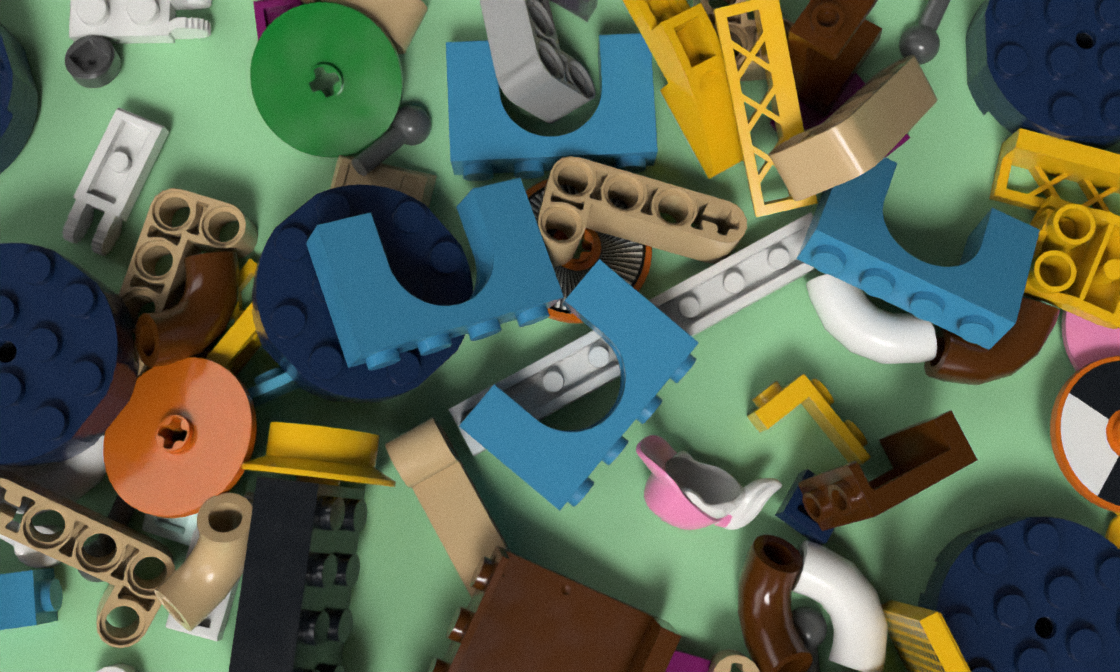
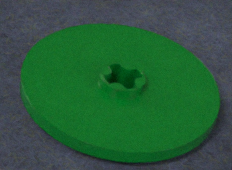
[250,2,404,158]

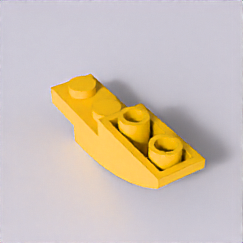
[623,0,743,179]

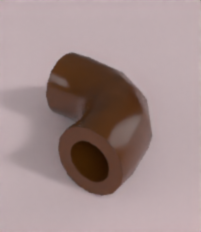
[135,251,239,367]
[924,297,1060,385]
[738,535,813,672]

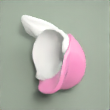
[636,435,782,530]

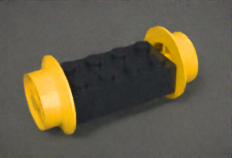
[229,422,396,672]

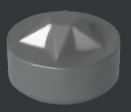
[65,36,121,88]

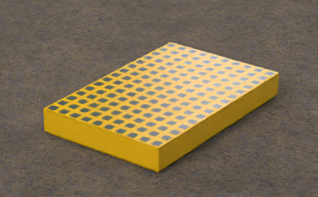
[881,600,971,672]

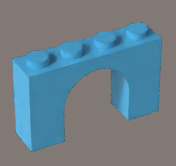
[446,33,658,181]
[797,157,1040,350]
[306,177,564,371]
[459,259,699,511]

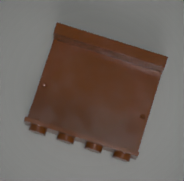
[427,545,682,672]

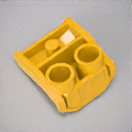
[1023,195,1120,330]

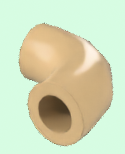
[154,492,253,631]

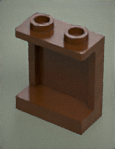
[788,0,882,115]
[798,410,978,531]

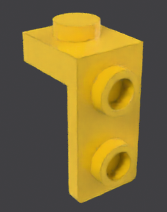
[747,374,871,465]

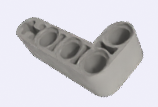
[480,0,596,124]

